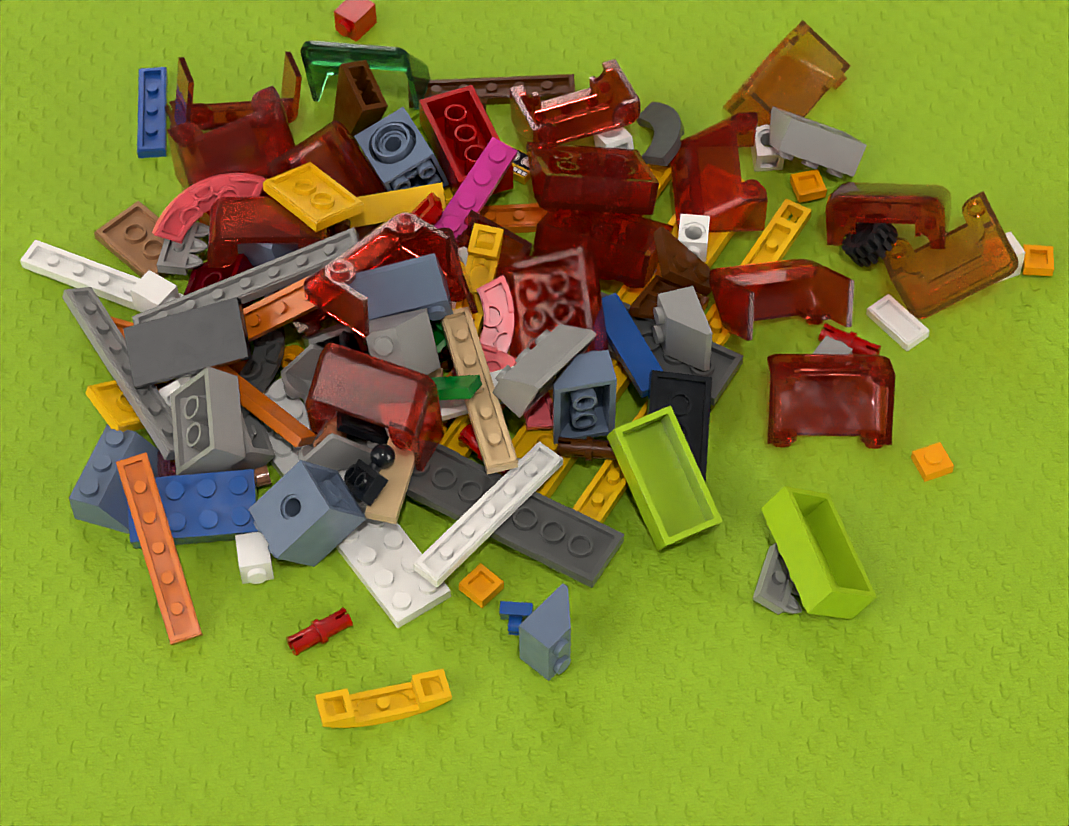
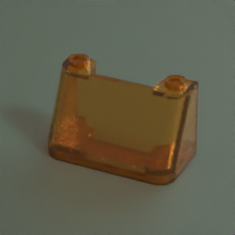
[722,20,851,127]
[883,191,1019,318]

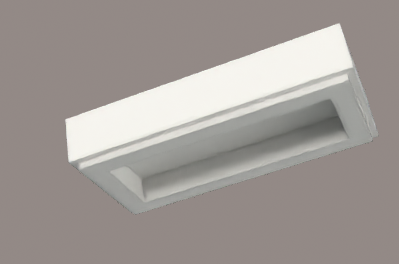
[866,294,930,351]

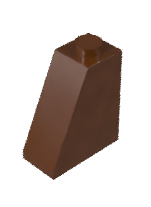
[332,60,388,149]

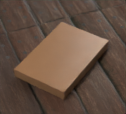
[94,200,169,278]

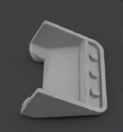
[280,344,378,470]

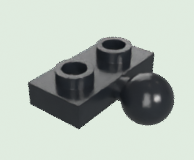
[344,444,395,507]

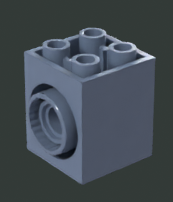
[354,107,449,192]
[248,460,367,567]

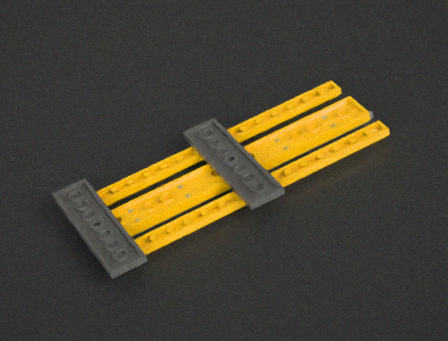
[406,152,812,588]

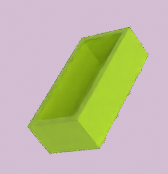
[607,406,723,551]
[761,486,877,619]

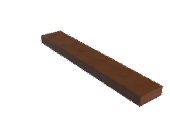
[408,74,576,108]

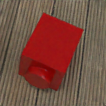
[334,0,377,42]

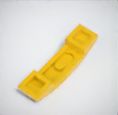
[453,223,504,337]
[315,668,452,728]

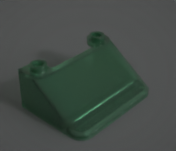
[300,40,430,110]

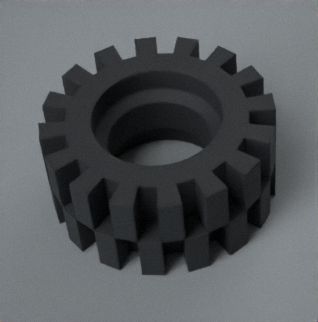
[841,212,898,267]

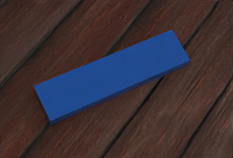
[137,67,168,158]
[589,293,663,398]

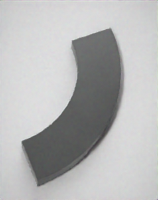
[636,101,684,166]
[238,326,285,393]

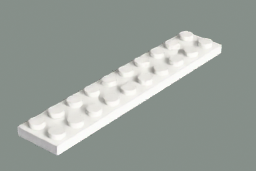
[263,378,451,629]

